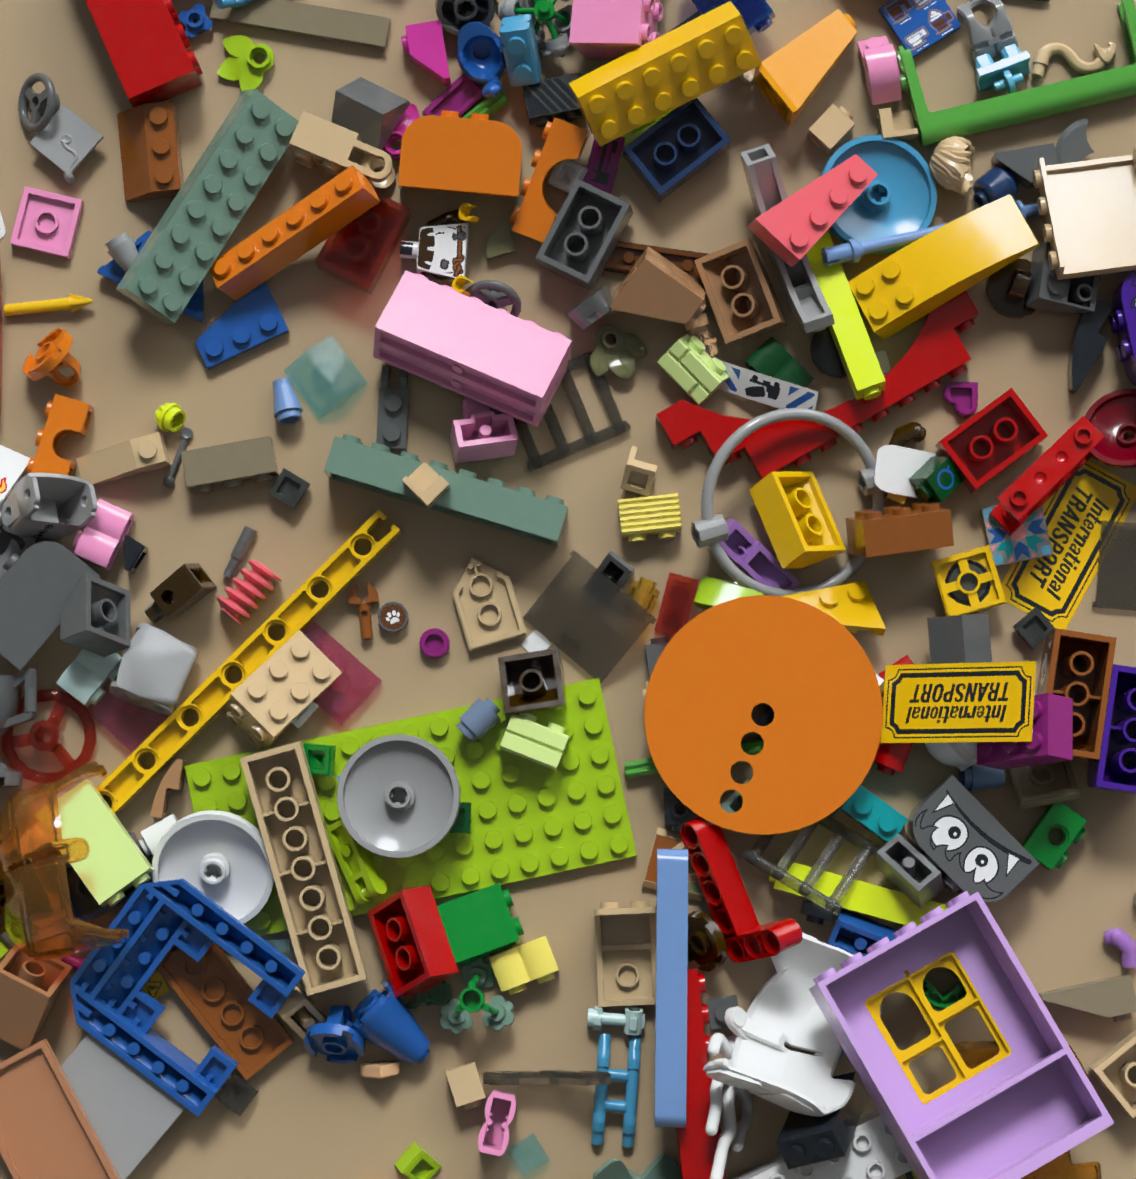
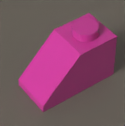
[401,20,451,86]

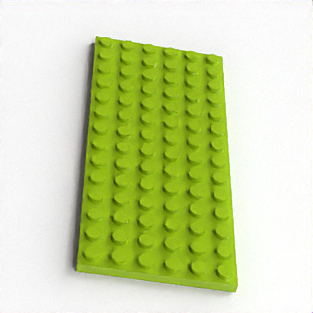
[185,678,637,936]

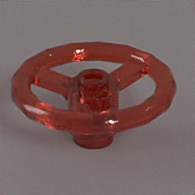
[1,689,96,785]

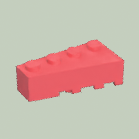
[748,154,878,268]

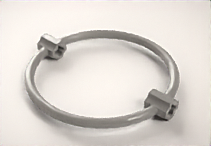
[691,408,885,597]

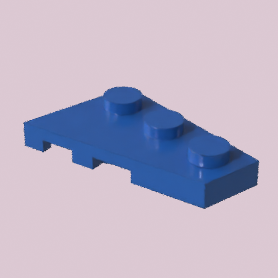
[195,281,290,370]

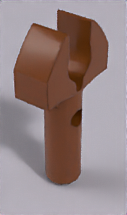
[348,582,379,641]

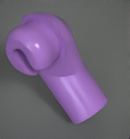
[1104,927,1136,968]

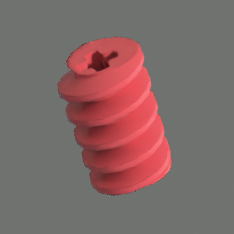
[216,559,282,626]

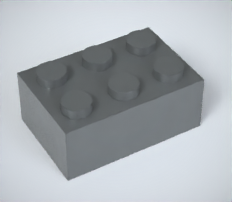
[535,179,633,291]

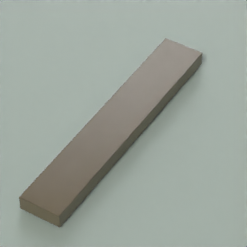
[210,0,391,49]

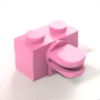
[450,397,518,464]

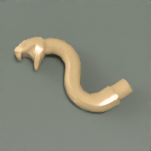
[1031,42,1117,78]

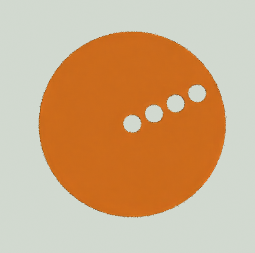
[644,595,883,835]

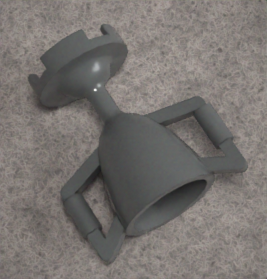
[0,668,37,787]

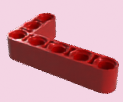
[680,816,803,963]

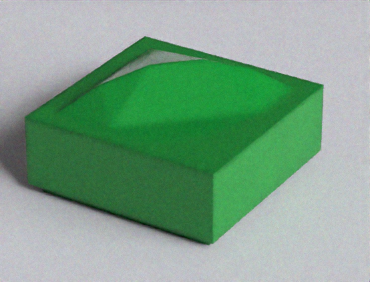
[303,743,336,776]

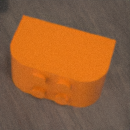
[398,110,522,198]

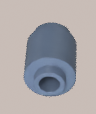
[456,697,500,743]

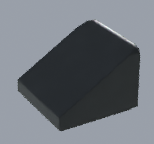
[124,535,148,574]

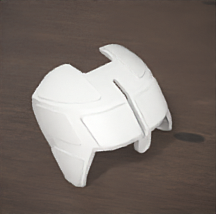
[703,933,882,1117]

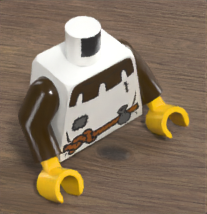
[400,203,479,297]

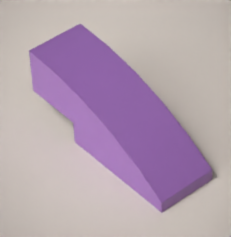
[720,518,801,589]

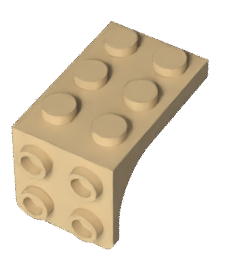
[224,630,342,750]
[594,900,656,1007]

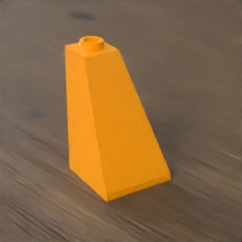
[753,9,857,127]

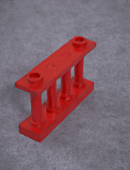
[989,416,1105,536]

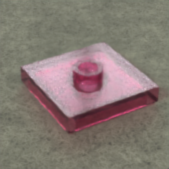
[89,692,176,753]

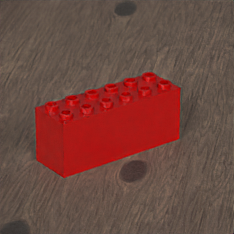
[85,0,203,107]

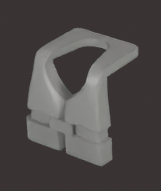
[957,0,1019,62]

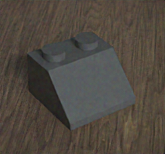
[60,573,130,657]

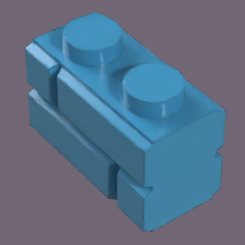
[499,14,543,87]

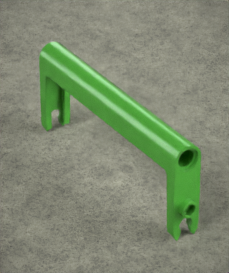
[896,0,1136,147]

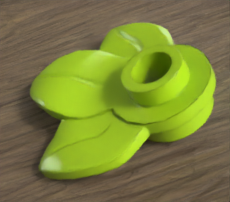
[217,35,275,92]

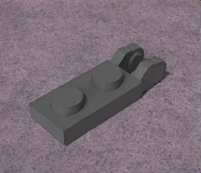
[376,365,410,450]

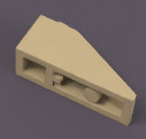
[76,432,171,486]

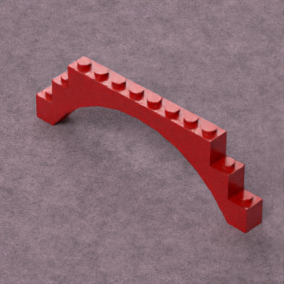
[656,291,979,480]

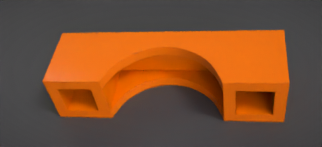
[510,117,590,243]

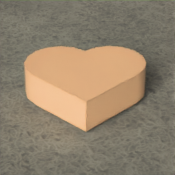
[360,1060,401,1079]

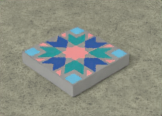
[980,505,1053,567]

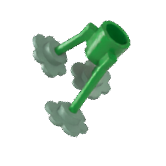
[439,959,515,1034]

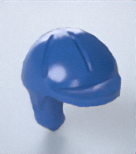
[457,22,507,99]

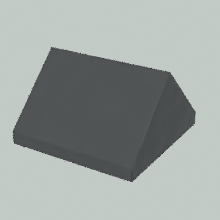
[331,77,410,150]
[927,613,992,664]

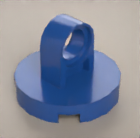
[304,1005,366,1064]

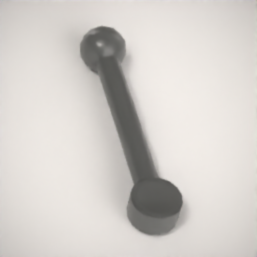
[163,427,193,487]

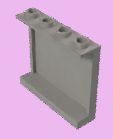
[61,1033,187,1179]

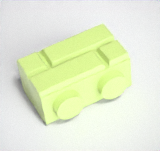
[657,334,729,405]
[499,713,569,771]

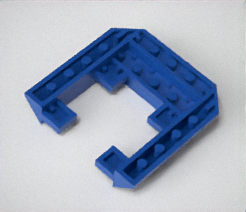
[69,878,306,1116]

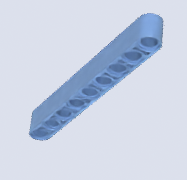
[654,849,688,1128]

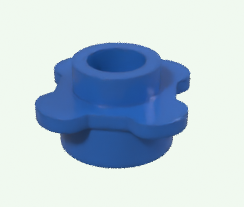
[178,3,213,38]

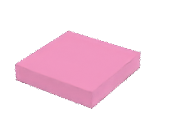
[10,186,84,259]

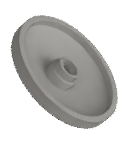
[337,734,461,858]

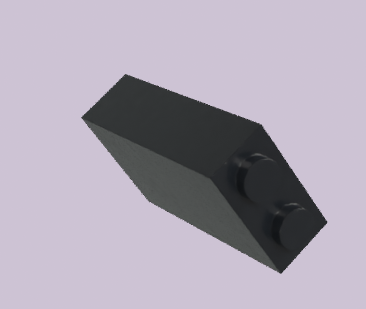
[776,1071,868,1170]

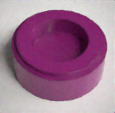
[419,628,450,659]

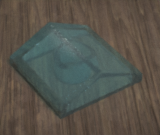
[284,335,367,419]

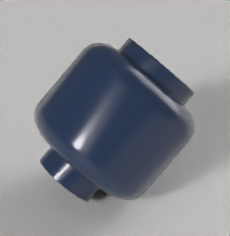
[973,167,1018,208]

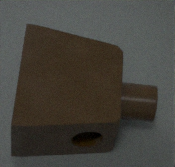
[144,563,217,624]

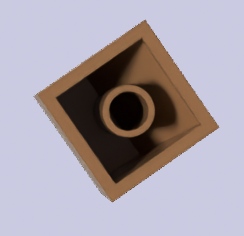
[610,246,707,324]
[0,939,73,1050]

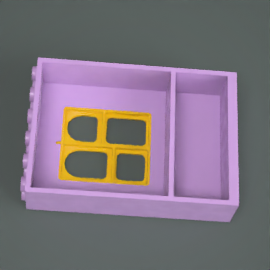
[809,891,1114,1179]

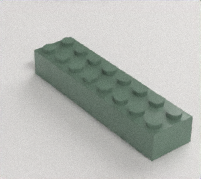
[116,89,299,323]
[324,434,568,547]

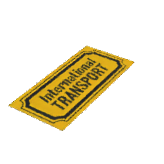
[1001,461,1136,630]
[881,661,1036,743]

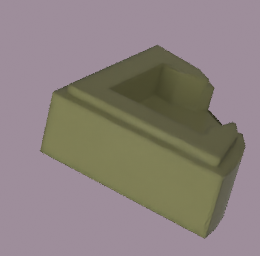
[486,222,516,260]

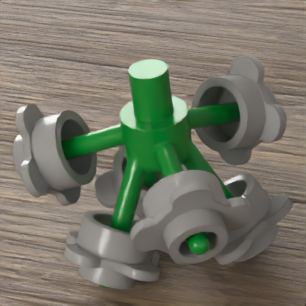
[498,0,572,58]

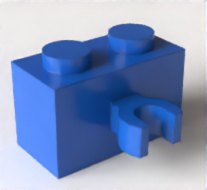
[828,908,897,957]

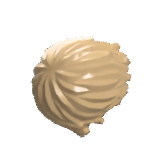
[929,136,975,195]

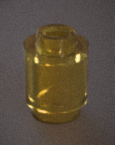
[622,577,660,624]

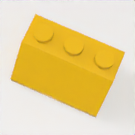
[749,471,846,569]

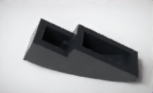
[1067,298,1113,394]

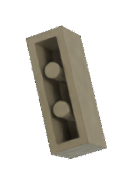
[181,436,279,494]

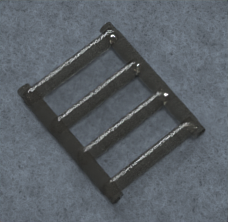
[513,350,631,471]
[741,815,880,915]

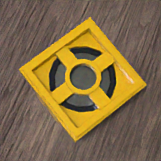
[930,545,1007,616]

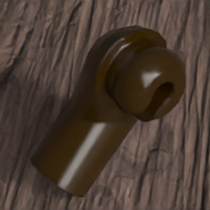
[888,422,926,447]

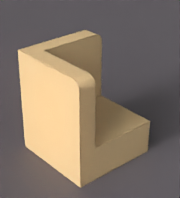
[876,107,918,142]
[620,446,657,496]
[402,462,451,508]

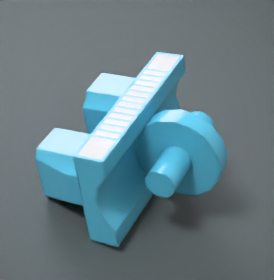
[975,44,1030,94]

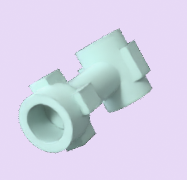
[587,1006,645,1035]

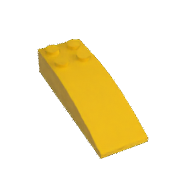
[848,194,1039,340]

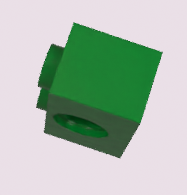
[1021,802,1087,870]

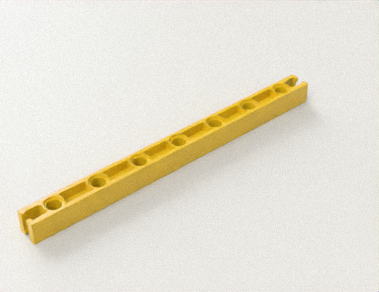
[97,509,402,816]

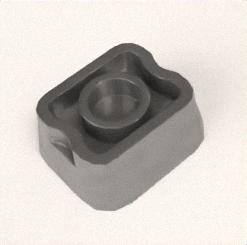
[567,284,612,330]

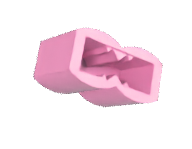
[72,499,135,571]
[478,1089,517,1157]

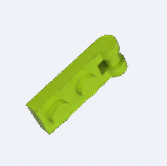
[327,819,387,905]

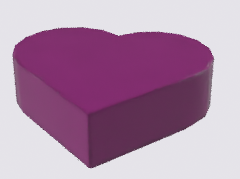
[942,382,978,418]

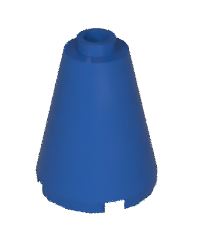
[346,981,430,1065]

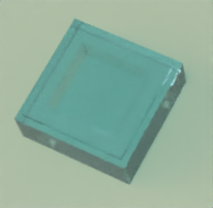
[508,1133,550,1176]

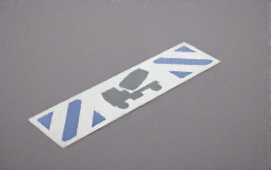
[718,360,819,410]

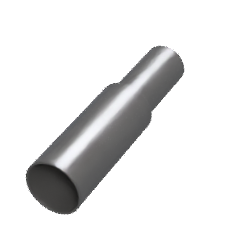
[223,526,257,579]

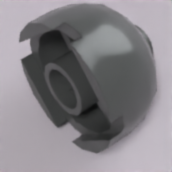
[435,0,496,36]

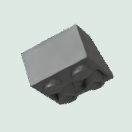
[1025,242,1100,314]

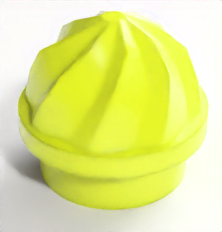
[155,403,186,432]

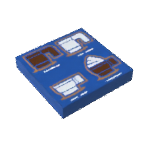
[879,0,962,58]

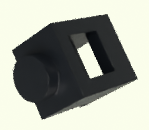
[663,788,696,831]

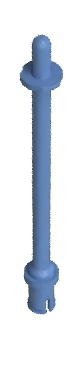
[821,200,1040,267]

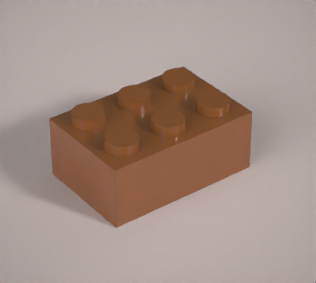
[845,502,954,558]

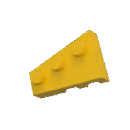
[781,581,886,636]

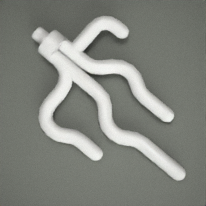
[705,1033,754,1179]

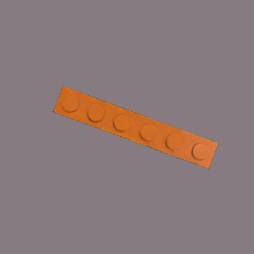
[209,165,380,301]

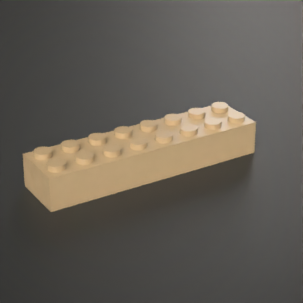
[240,740,368,996]

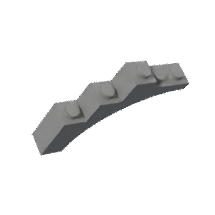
[740,143,835,333]

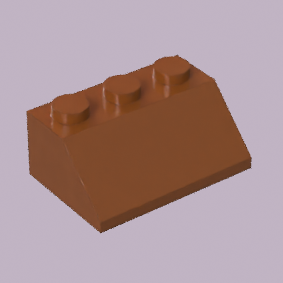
[117,101,184,202]

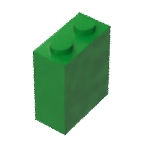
[437,883,524,968]

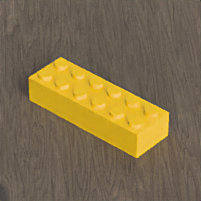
[569,1,762,147]

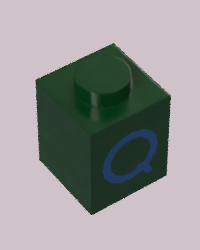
[909,456,965,503]

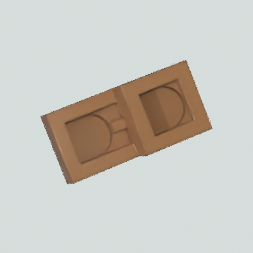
[150,759,186,819]

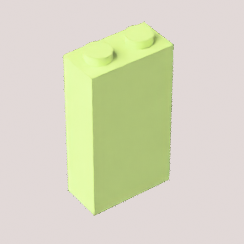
[36,779,154,907]

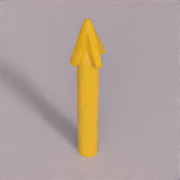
[4,293,93,316]

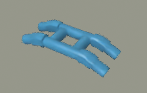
[591,1034,641,1148]

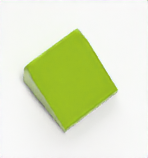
[395,1142,442,1179]

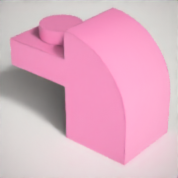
[857,36,902,105]

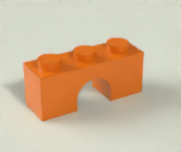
[26,394,94,476]

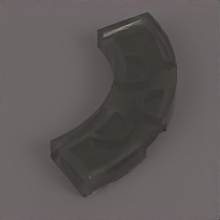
[483,1070,611,1086]

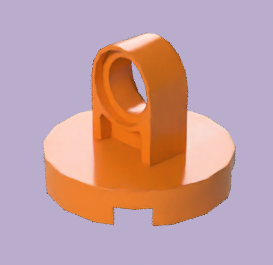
[22,328,82,387]

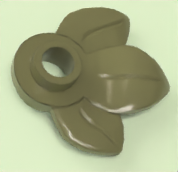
[590,325,647,381]

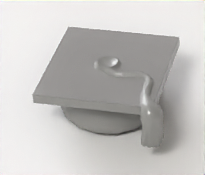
[30,105,104,184]

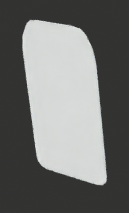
[874,445,942,498]

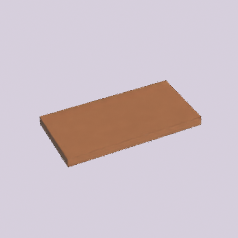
[0,1038,120,1179]

